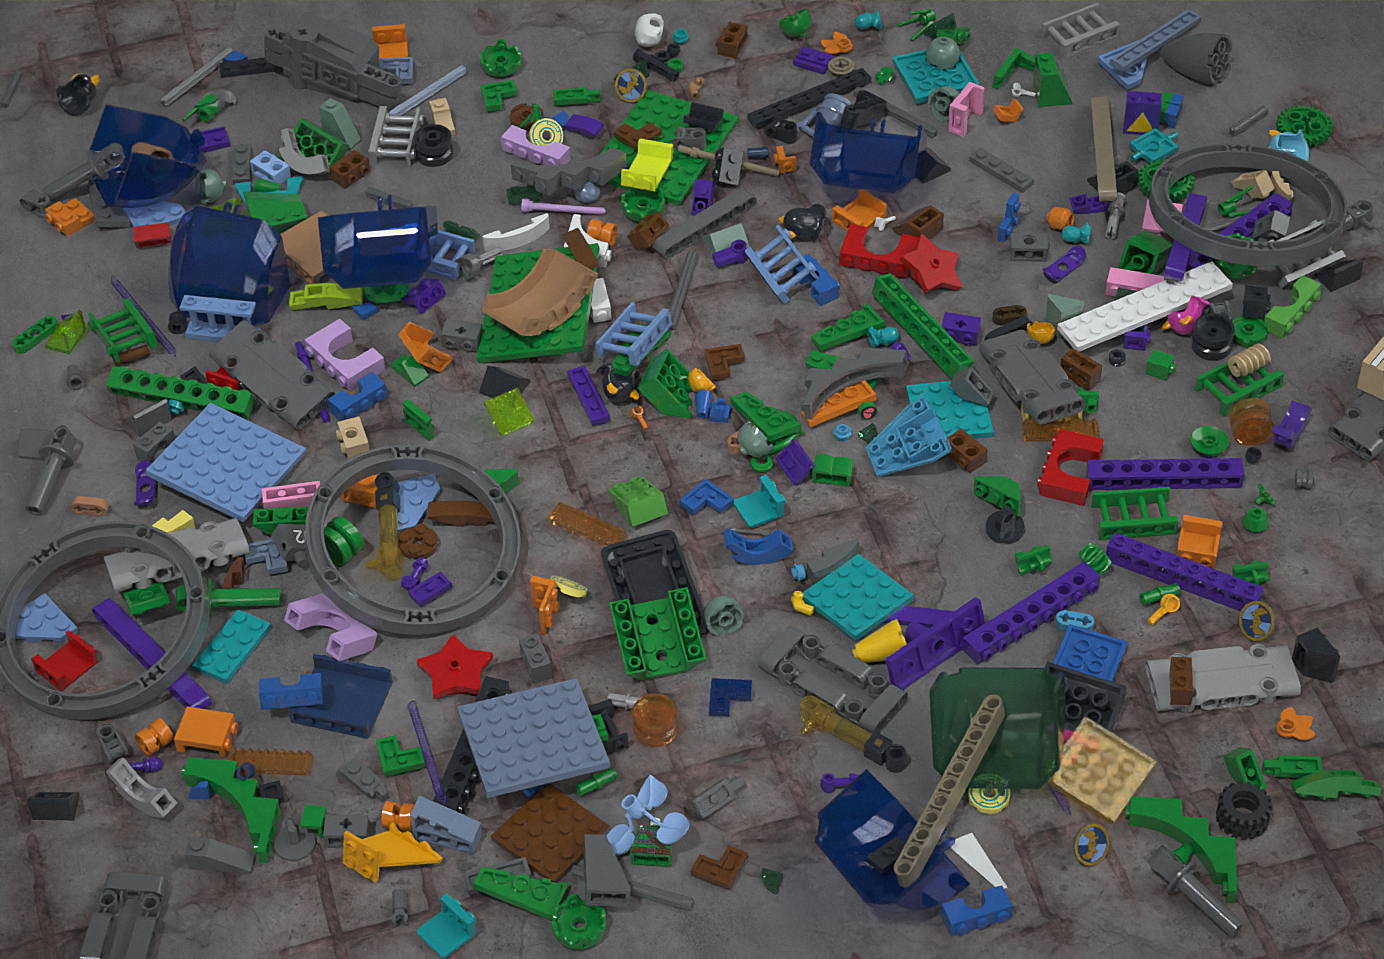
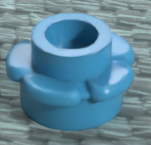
[833,424,852,442]
[791,563,806,582]

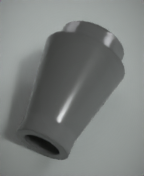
[66,364,85,389]

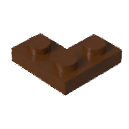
[614,122,662,151]
[705,344,744,380]
[691,845,748,890]

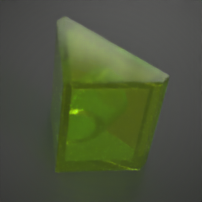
[44,310,86,355]

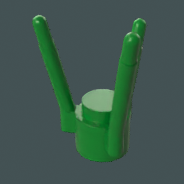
[897,8,936,41]
[1218,186,1253,218]

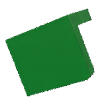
[301,805,328,838]

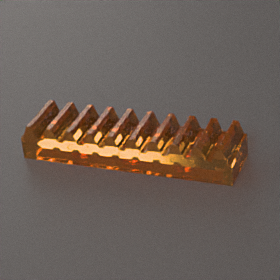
[1022,418,1100,442]
[549,502,626,546]
[228,747,313,776]

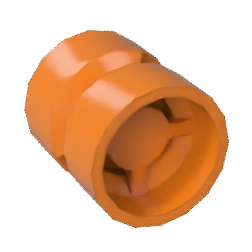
[587,219,618,247]
[134,718,174,756]
[381,801,415,832]

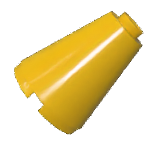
[852,619,906,663]

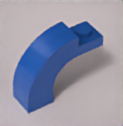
[723,528,794,565]

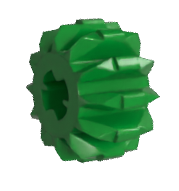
[1078,542,1111,575]

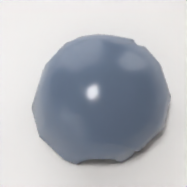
[574,181,600,203]

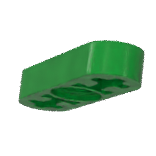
[12,316,58,354]

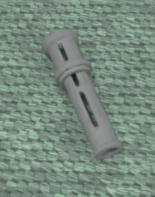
[1105,192,1126,239]

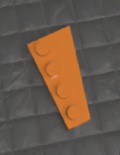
[801,380,877,428]

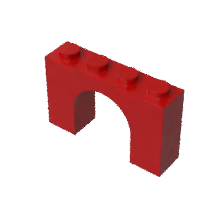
[839,224,919,279]
[1037,429,1104,506]

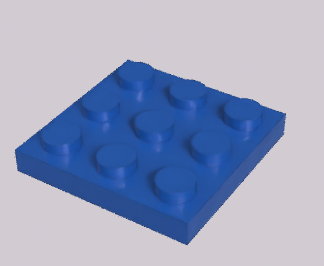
[1053,624,1128,682]

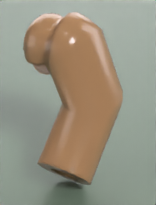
[688,77,704,100]

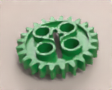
[1276,104,1333,147]
[1137,159,1195,203]

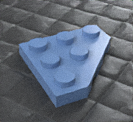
[1097,40,1148,90]
[119,196,188,228]
[392,474,440,535]
[16,593,78,643]

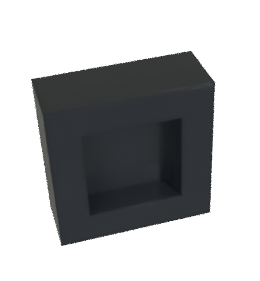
[259,780,285,803]

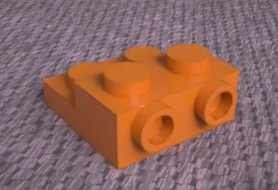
[45,198,94,237]

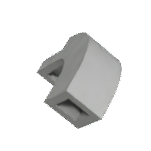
[279,128,330,175]
[106,758,177,818]

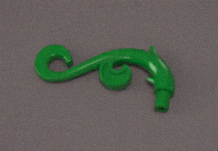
[750,409,804,473]

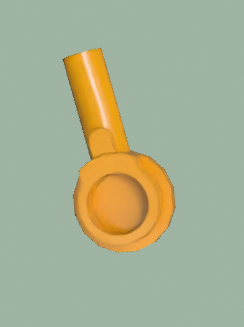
[1147,594,1180,625]

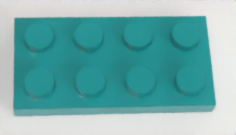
[192,609,272,684]

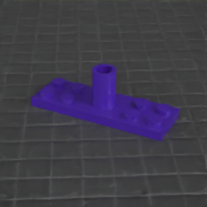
[885,597,985,690]

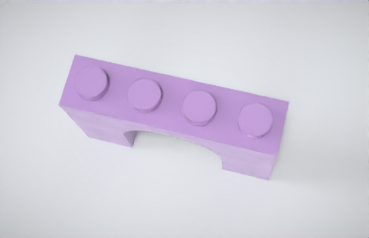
[304,319,386,391]
[284,594,378,661]

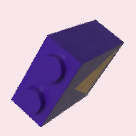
[1123,91,1162,135]

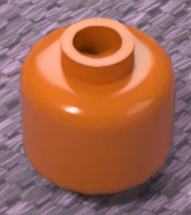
[1046,207,1074,231]

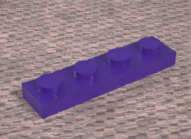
[567,365,610,426]

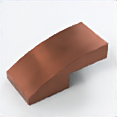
[222,557,245,589]

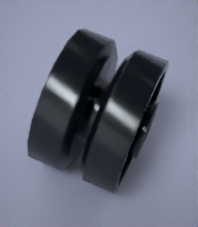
[414,124,454,167]
[1191,313,1235,360]

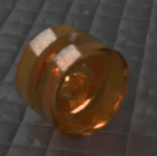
[1228,398,1274,446]
[632,693,678,747]

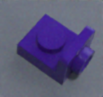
[1123,325,1151,351]

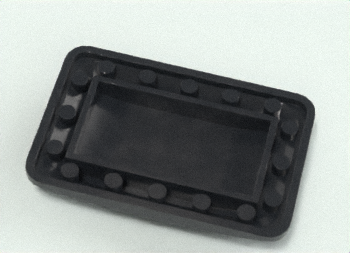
[601,530,708,634]

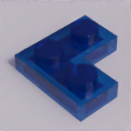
[709,678,752,716]

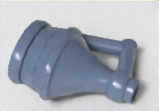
[797,94,852,145]

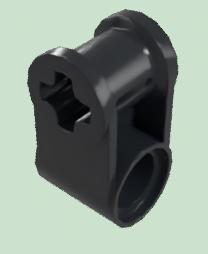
[764,116,798,144]

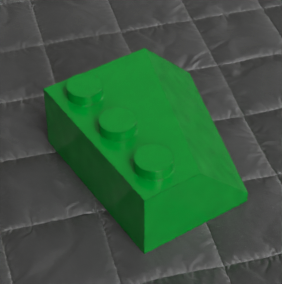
[279,118,349,174]
[243,192,307,239]
[638,348,692,419]

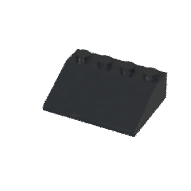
[1027,662,1127,744]

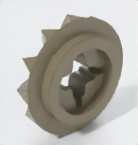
[828,57,855,77]

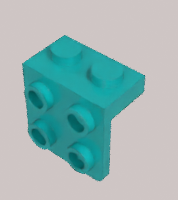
[733,475,786,528]
[417,893,477,959]

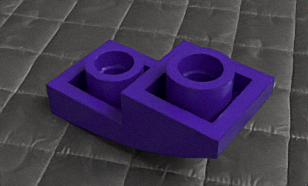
[564,114,604,137]
[1069,194,1108,214]

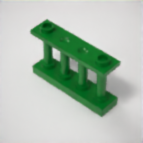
[88,298,158,363]
[1195,361,1284,417]
[1091,487,1179,540]

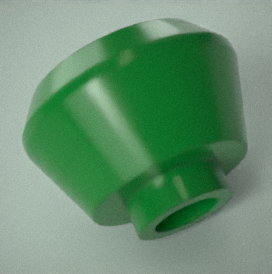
[1242,508,1269,533]

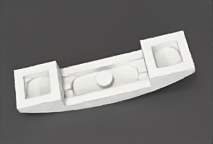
[483,213,550,251]

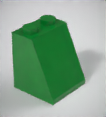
[1033,53,1072,107]
[1118,230,1174,275]

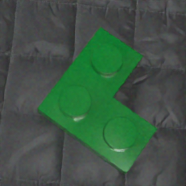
[481,80,517,112]
[376,735,425,777]

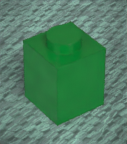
[1145,349,1176,381]

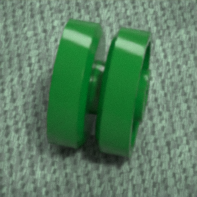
[323,516,364,567]

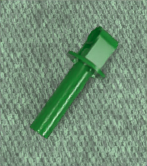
[176,579,280,617]

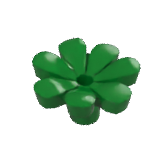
[1254,483,1275,506]

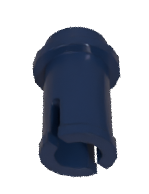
[747,146,769,159]
[237,762,256,780]

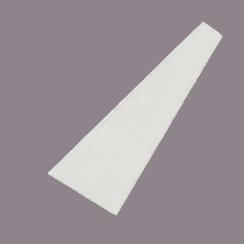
[946,833,1007,889]

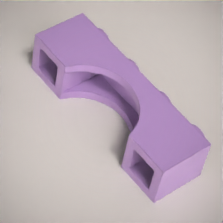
[501,125,571,166]

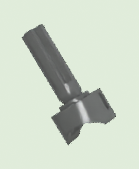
[455,247,503,280]

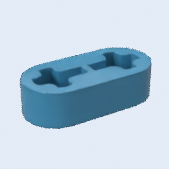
[1056,610,1094,631]

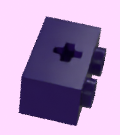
[941,312,981,346]

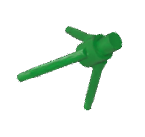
[519,104,543,129]

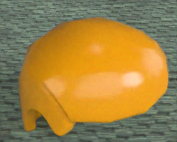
[1027,321,1055,344]
[688,368,716,392]

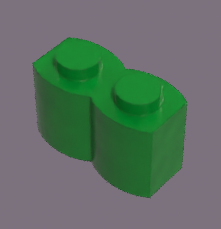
[812,454,854,486]

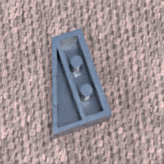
[410,795,482,855]

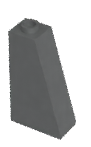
[583,834,631,907]

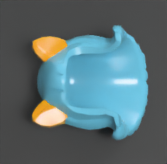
[1268,130,1309,161]

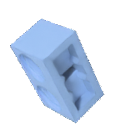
[250,151,291,186]

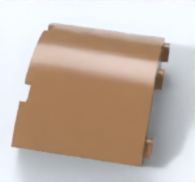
[481,248,598,336]

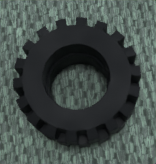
[1216,781,1272,840]

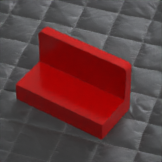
[133,222,172,248]

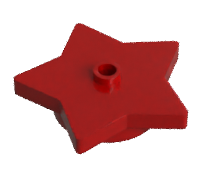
[900,234,962,293]
[416,635,493,699]

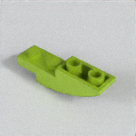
[289,283,364,310]

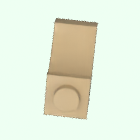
[429,98,455,135]
[1231,170,1275,199]

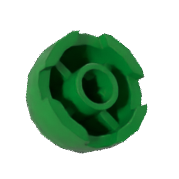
[778,8,812,39]

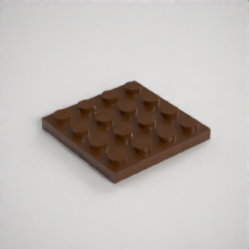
[491,783,611,883]

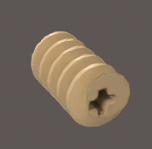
[1228,343,1271,377]

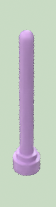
[521,199,606,215]

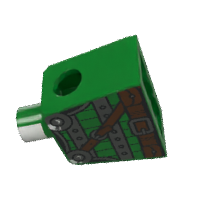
[630,818,672,868]

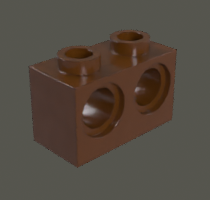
[716,22,748,59]
[329,150,370,189]
[627,212,669,250]
[1060,348,1102,391]
[946,428,988,473]
[1169,657,1193,705]

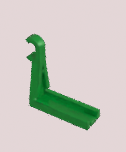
[992,48,1064,90]

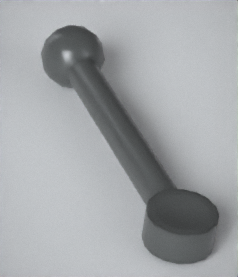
[730,526,770,538]

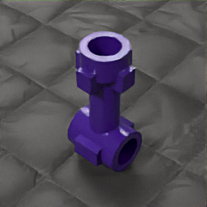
[401,557,428,590]
[820,773,861,793]

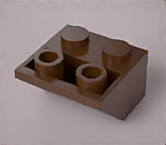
[893,205,944,239]

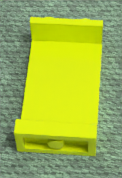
[621,139,673,191]

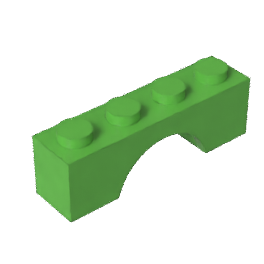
[1264,275,1322,338]

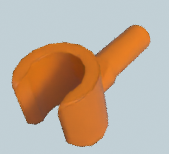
[630,406,648,430]

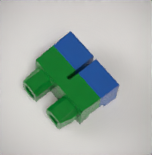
[1159,91,1184,128]

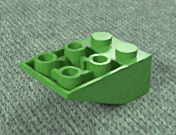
[608,476,668,527]

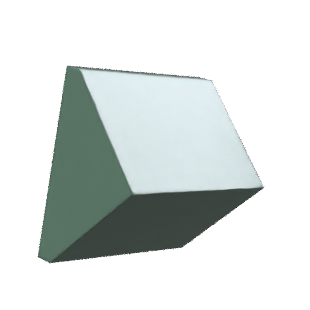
[702,223,750,253]
[1045,294,1085,338]

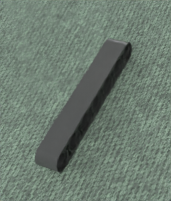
[653,188,757,259]

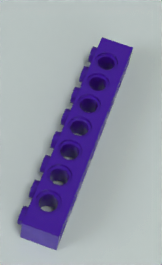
[1186,193,1293,272]
[1086,458,1245,490]
[1106,533,1264,612]
[962,562,1100,665]

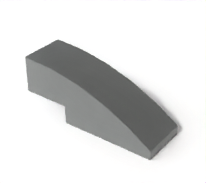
[807,538,859,585]

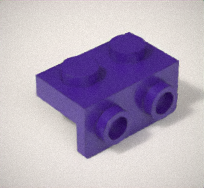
[402,278,446,313]

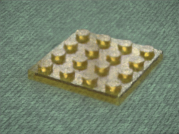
[1041,716,1157,825]

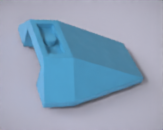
[866,396,952,477]

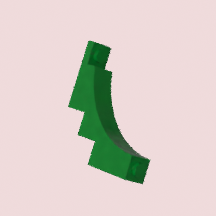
[182,757,280,863]
[1124,796,1237,903]

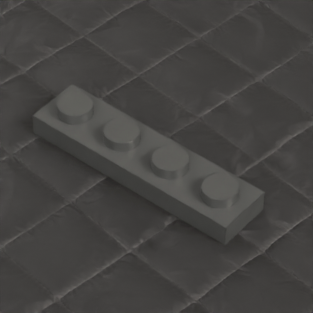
[969,148,1034,193]

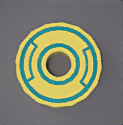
[529,118,563,146]
[550,576,588,598]
[968,775,1011,814]

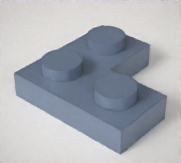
[379,57,414,84]
[245,539,288,575]

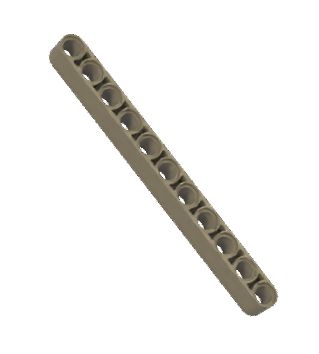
[1091,95,1117,202]
[894,695,1005,888]

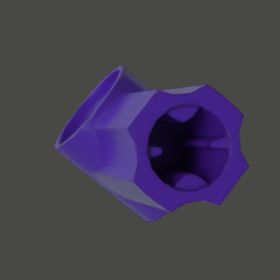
[712,240,748,268]

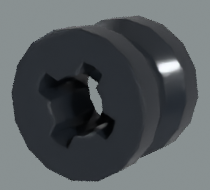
[167,311,187,334]

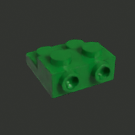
[123,582,170,615]

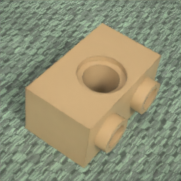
[335,417,369,459]

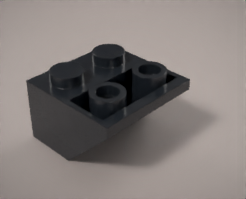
[1087,161,1139,194]
[1292,627,1341,683]

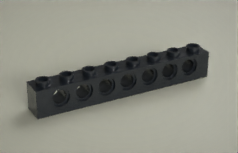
[433,676,512,814]

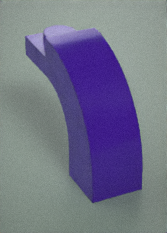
[1272,400,1312,448]

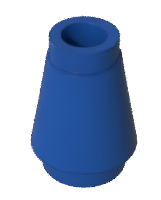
[695,390,713,419]

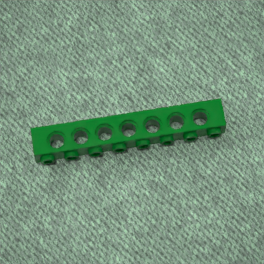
[872,273,974,379]
[106,366,255,421]

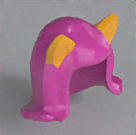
[1162,295,1210,335]

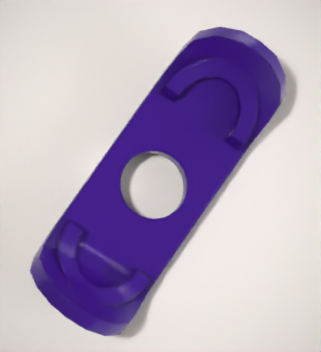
[1042,246,1086,281]
[134,460,156,507]

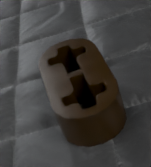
[992,305,1027,325]

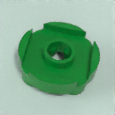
[1232,315,1267,348]

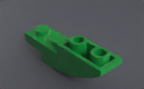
[1291,770,1382,800]

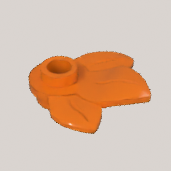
[821,32,852,54]
[1276,707,1315,741]

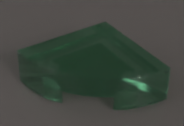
[858,423,877,445]
[762,868,783,894]

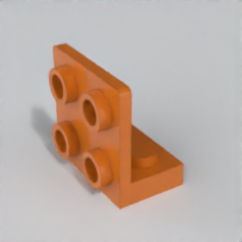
[372,24,408,63]
[341,475,379,508]
[530,575,559,635]

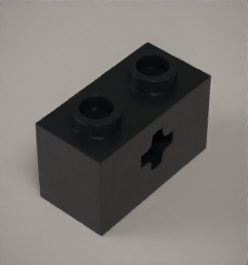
[1242,285,1271,319]

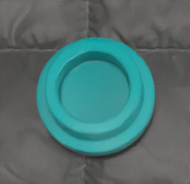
[672,29,689,44]
[168,400,184,415]

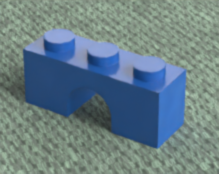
[791,254,840,306]
[328,372,388,421]
[259,673,323,710]
[941,885,1012,936]

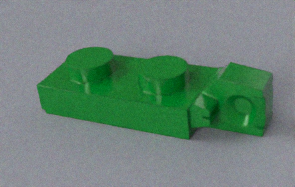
[553,87,600,106]
[1262,755,1323,778]

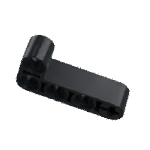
[840,90,887,129]

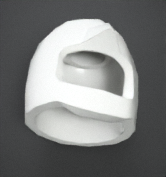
[635,13,664,47]

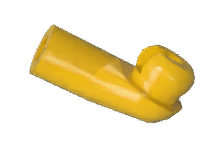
[791,591,815,616]

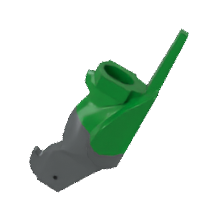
[182,91,236,123]

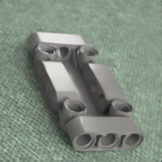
[104,518,250,593]
[1145,644,1301,712]

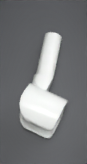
[1012,83,1036,97]
[874,216,896,230]

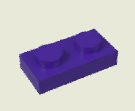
[408,571,452,607]

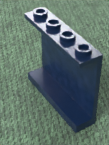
[288,654,392,739]

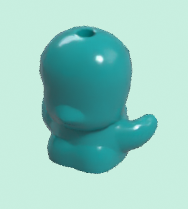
[855,10,883,31]
[1061,222,1091,244]
[867,326,899,348]

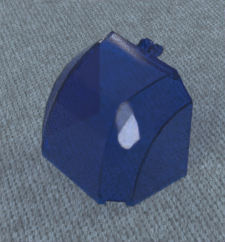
[89,104,207,208]
[810,112,927,194]
[318,195,438,289]
[168,202,291,326]
[815,769,970,914]

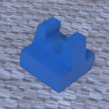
[709,398,731,423]

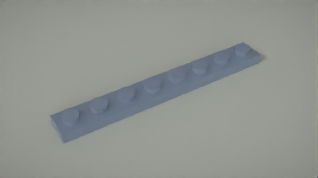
[1109,9,1201,72]

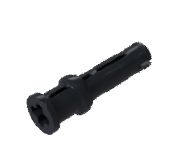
[633,48,679,81]

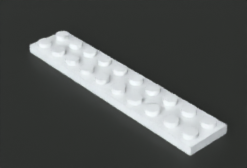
[1057,261,1233,352]

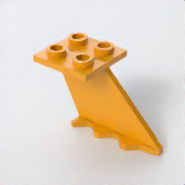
[343,822,443,883]

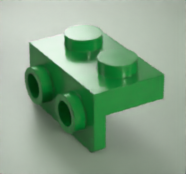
[936,27,971,44]

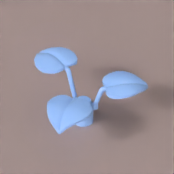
[607,775,690,856]

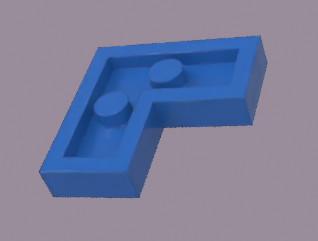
[998,193,1021,242]
[679,479,734,515]

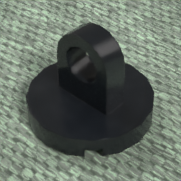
[986,506,1025,544]

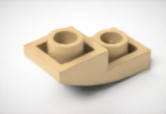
[1271,171,1293,201]

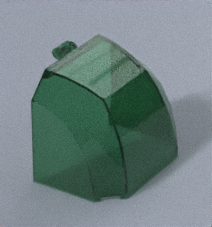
[929,667,1065,796]

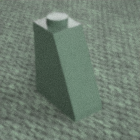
[319,98,361,151]

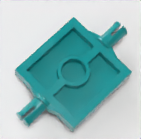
[1129,128,1179,163]

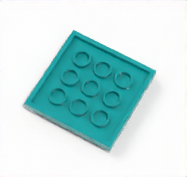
[892,49,980,104]
[906,381,994,439]
[803,554,914,641]

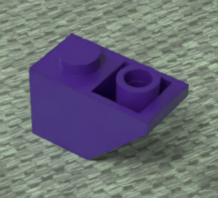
[691,179,715,215]

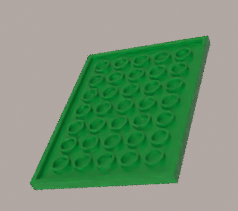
[600,90,739,206]
[476,243,600,363]

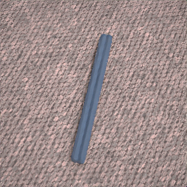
[388,65,466,116]

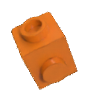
[993,99,1023,122]
[773,146,797,173]

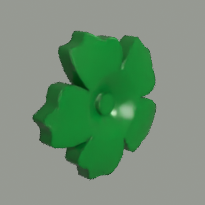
[875,66,894,85]

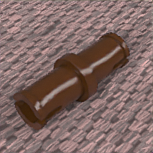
[112,344,150,366]

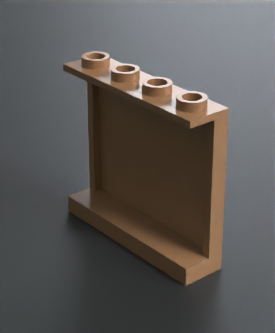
[270,211,366,284]

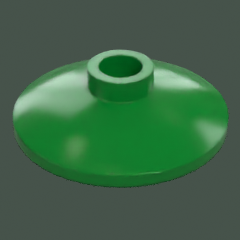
[1190,426,1229,455]

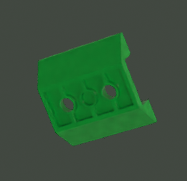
[609,587,706,681]

